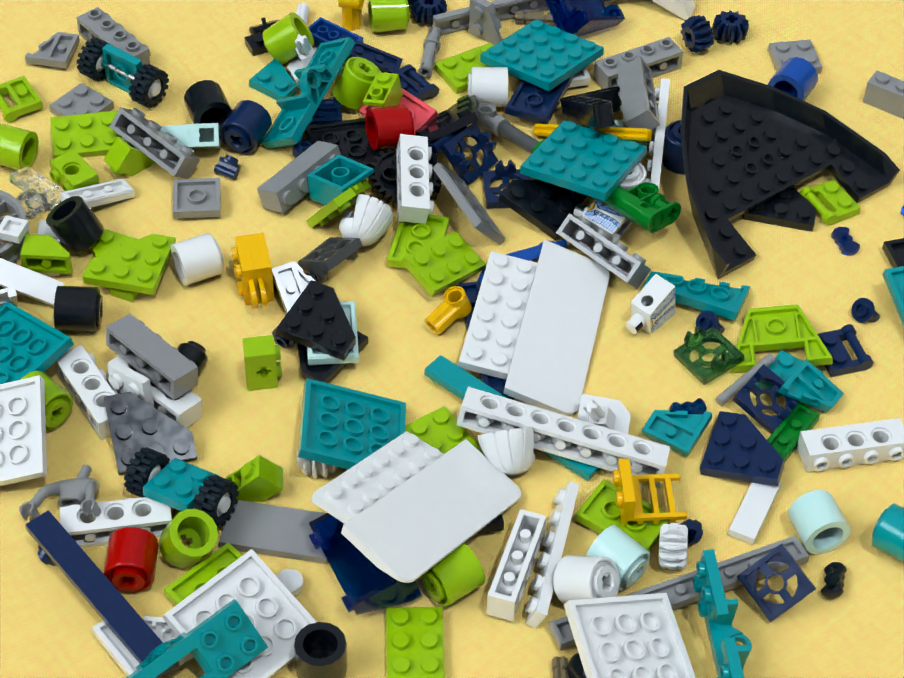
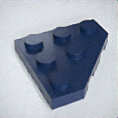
[700,411,784,486]

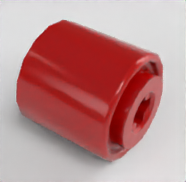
[365,104,414,150]
[104,527,159,593]

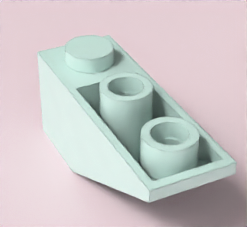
[160,123,221,149]

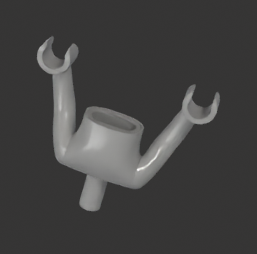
[19,465,101,521]

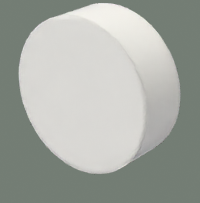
[277,569,303,596]

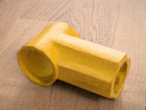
[338,0,364,31]
[424,286,472,335]

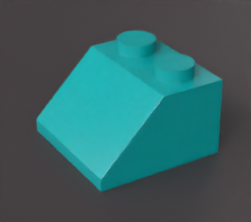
[307,154,374,205]

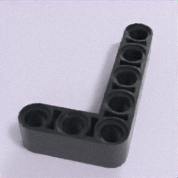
[560,86,622,128]

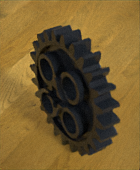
[368,145,442,208]

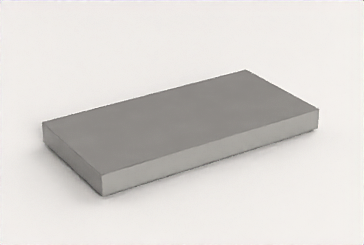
[432,163,505,245]
[219,500,338,564]

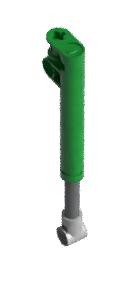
[475,103,681,233]

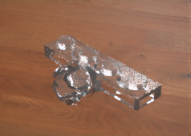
[10,166,91,220]

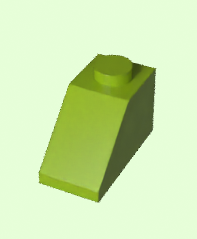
[103,136,156,176]
[20,234,73,274]

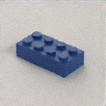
[308,17,363,61]

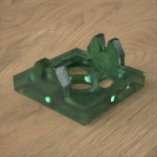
[673,326,745,385]

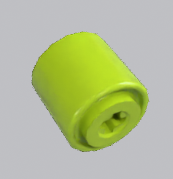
[367,0,410,33]
[262,12,314,64]
[332,57,381,110]
[0,123,39,172]
[20,371,73,432]
[159,509,218,568]
[421,543,485,607]

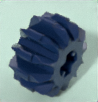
[411,0,447,27]
[712,10,749,44]
[681,15,715,53]

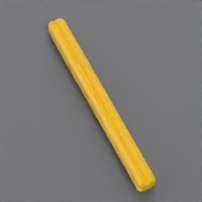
[533,124,652,142]

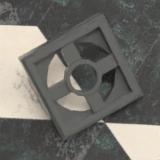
[297,237,363,283]

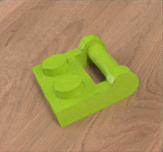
[0,76,43,123]
[800,179,861,226]

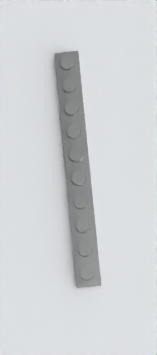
[548,535,809,650]

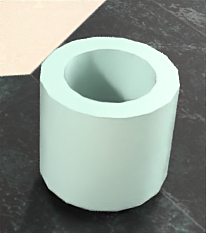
[788,490,851,554]
[586,525,650,591]

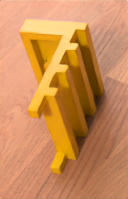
[612,458,687,525]

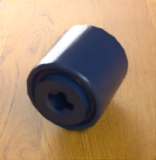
[219,100,272,154]
[662,120,685,175]

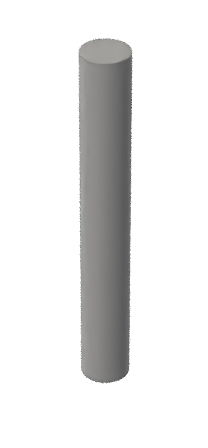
[715,354,776,406]

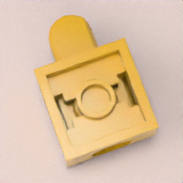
[231,233,274,309]

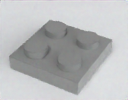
[768,39,822,74]
[49,83,114,116]
[173,178,221,219]

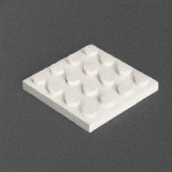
[0,375,47,486]
[163,549,316,678]
[564,593,696,678]

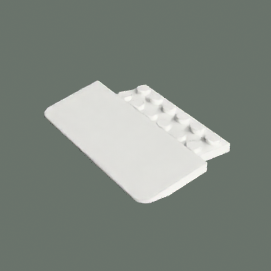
[458,239,610,416]
[311,431,521,583]

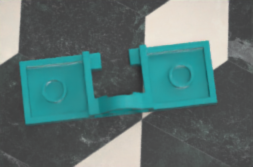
[262,37,355,149]
[692,549,752,678]
[126,599,268,678]

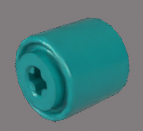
[872,503,904,562]

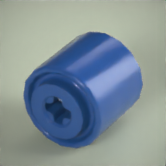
[768,57,818,101]

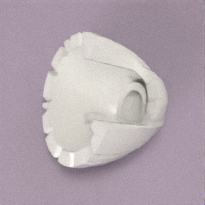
[339,194,393,246]
[478,427,535,475]

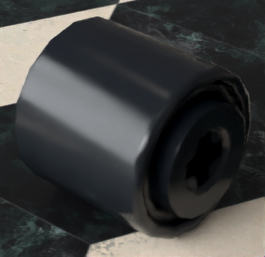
[184,80,232,128]
[46,196,104,253]
[54,286,103,332]
[294,622,347,678]

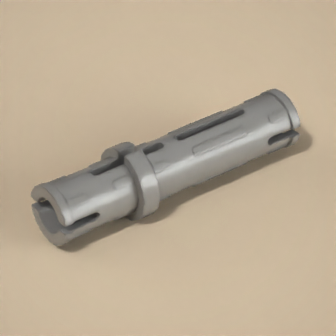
[418,27,442,78]

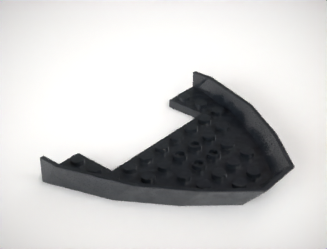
[680,70,900,279]

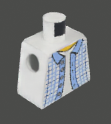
[574,200,632,243]
[625,274,676,334]

